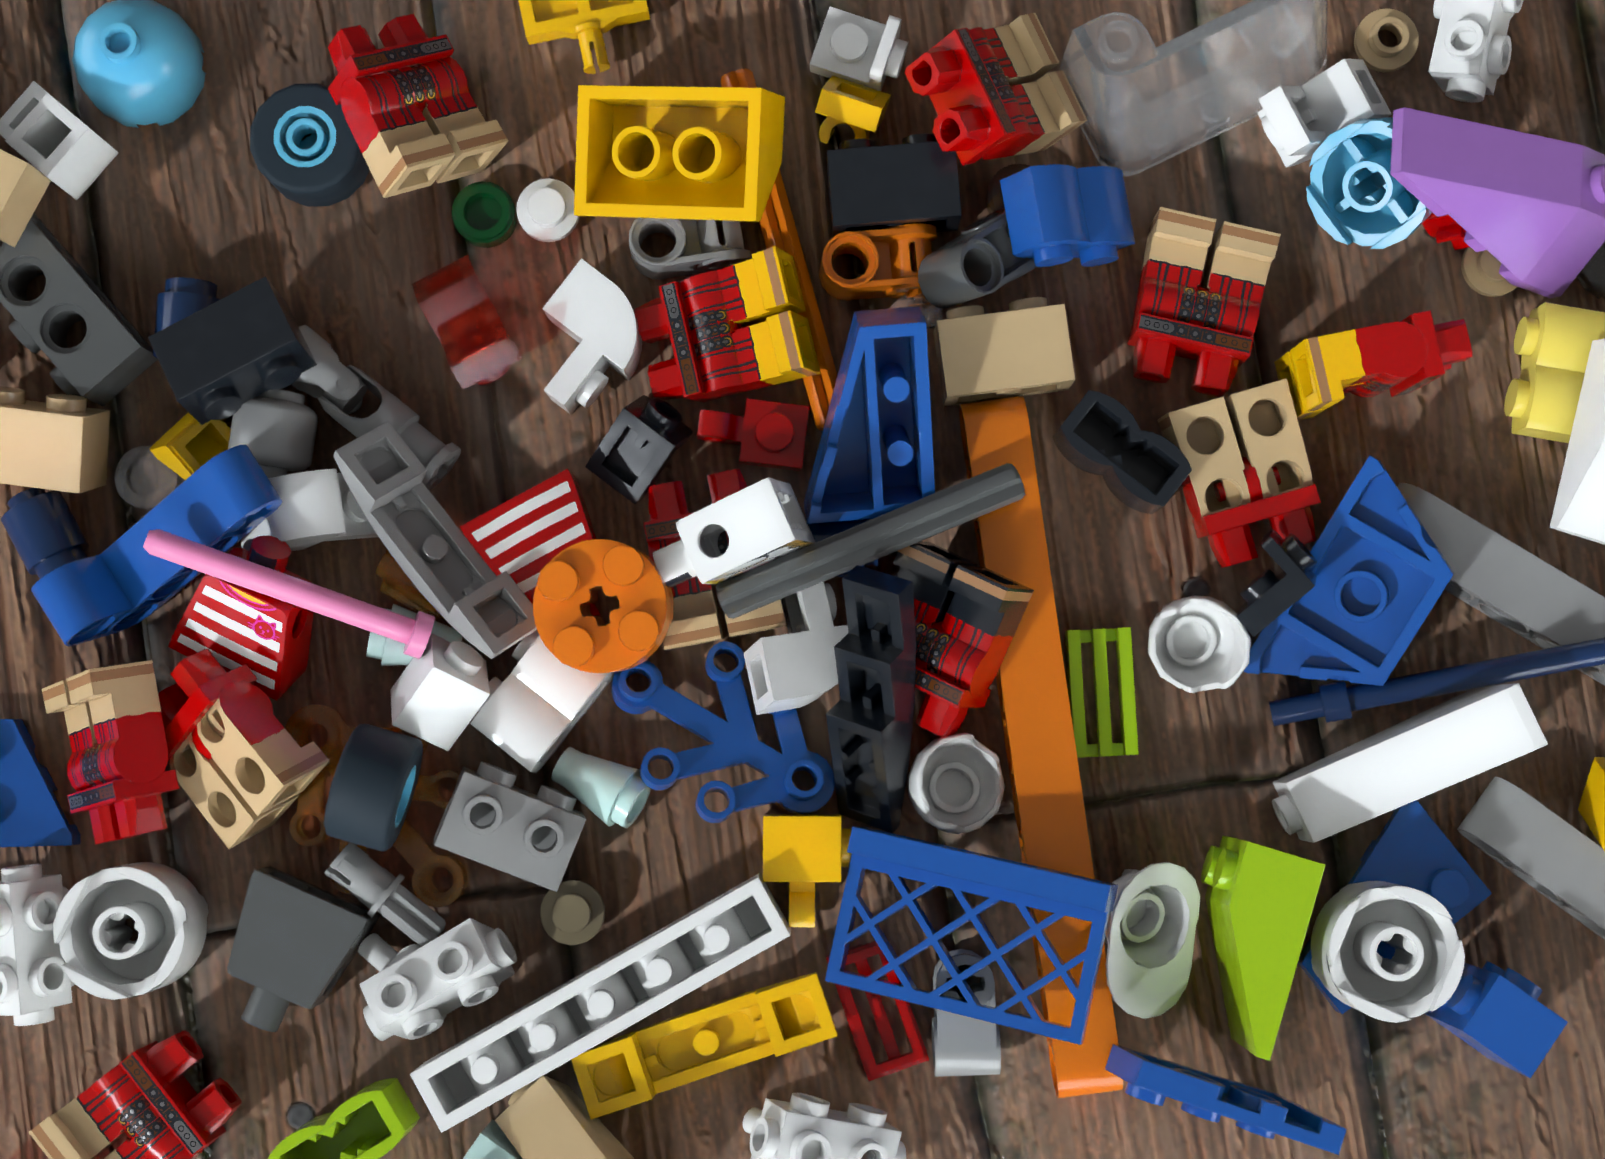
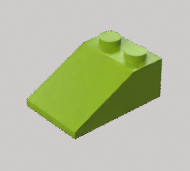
[1201,835,1325,1061]

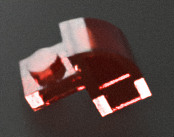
[412,255,523,389]

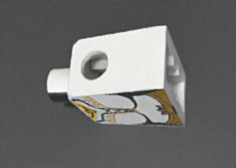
[653,477,816,588]

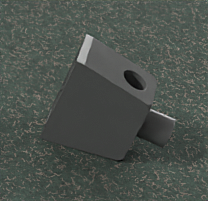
[227,866,380,1032]

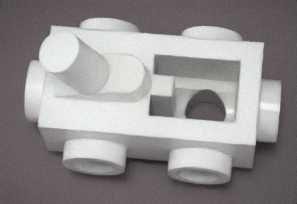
[1428,0,1523,102]
[0,864,75,1026]
[358,918,517,1041]
[743,1093,907,1159]

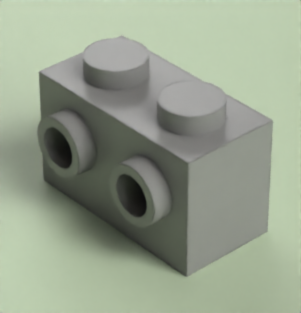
[434,761,586,892]

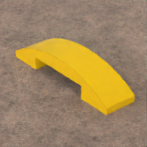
[571,972,838,1120]

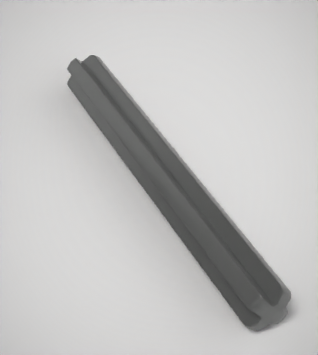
[716,463,1025,619]

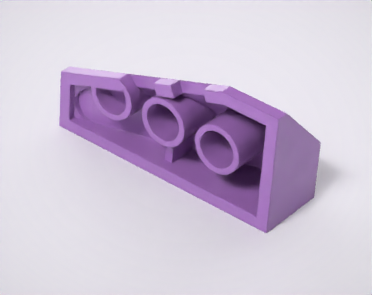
[1390,107,1605,298]

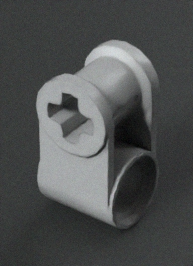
[629,218,752,280]
[932,948,1001,1077]

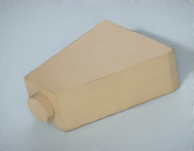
[495,1075,634,1159]

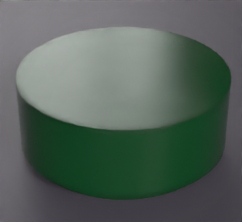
[452,181,517,248]

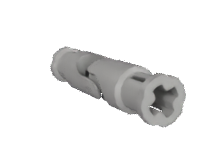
[291,325,461,491]

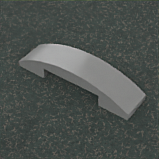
[334,421,537,659]

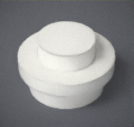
[516,178,580,242]

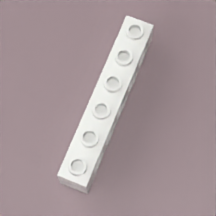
[410,873,791,1133]

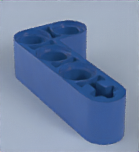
[31,445,283,647]

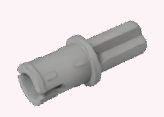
[324,842,446,947]

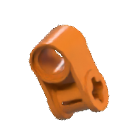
[819,224,937,301]

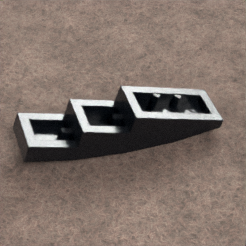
[826,565,916,834]

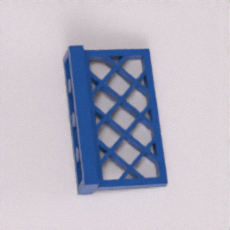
[825,826,1118,1045]

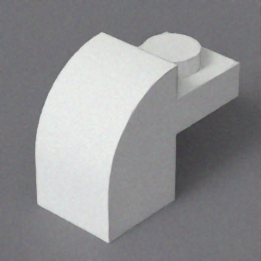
[1257,58,1392,168]
[0,81,119,200]
[542,258,642,415]
[241,469,378,551]
[744,582,848,715]

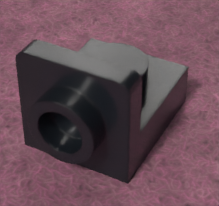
[585,395,693,505]
[1236,529,1317,637]

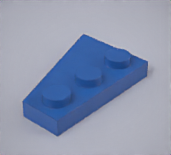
[1298,800,1492,1015]
[1105,1044,1347,1155]

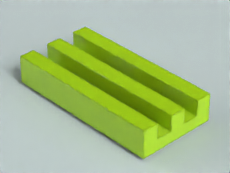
[1065,627,1139,758]

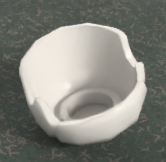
[1148,595,1251,693]
[907,733,1005,834]

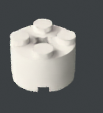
[53,862,208,1000]
[1311,881,1465,1023]

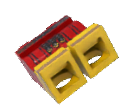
[634,246,821,403]
[1274,310,1472,421]

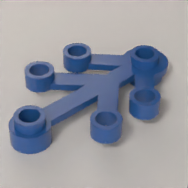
[611,641,835,823]

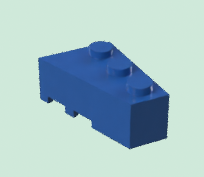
[804,306,935,524]

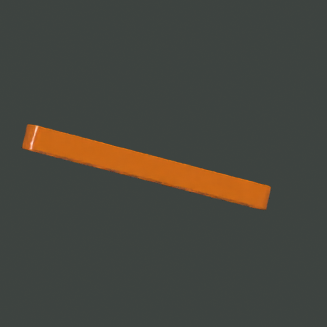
[959,396,1123,1099]

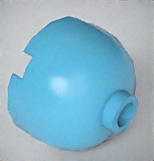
[72,0,206,128]
[1306,117,1432,249]

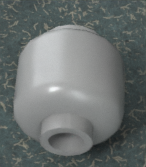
[228,389,318,478]

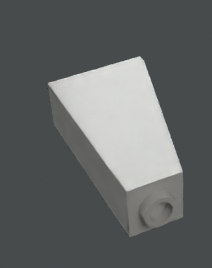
[1272,683,1548,843]

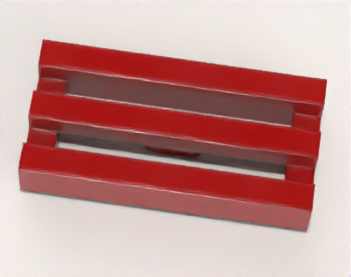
[826,935,929,1082]

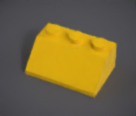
[574,85,785,222]

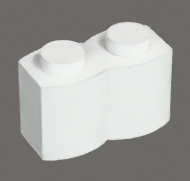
[470,630,615,773]

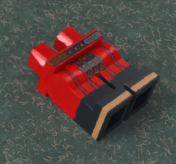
[893,541,1034,736]

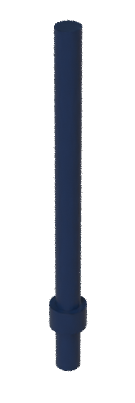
[1269,637,1605,726]

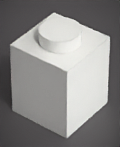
[390,633,490,751]

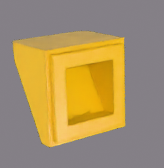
[149,412,231,480]

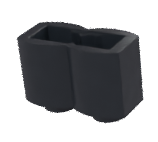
[1052,390,1192,514]

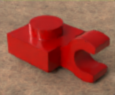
[697,398,809,471]

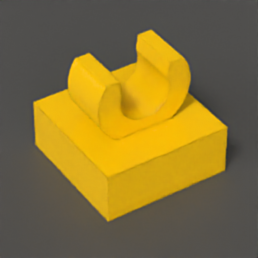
[815,75,891,144]

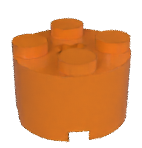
[533,539,674,673]

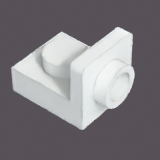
[810,6,909,91]

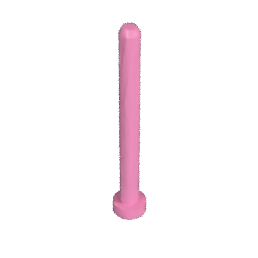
[143,529,435,659]

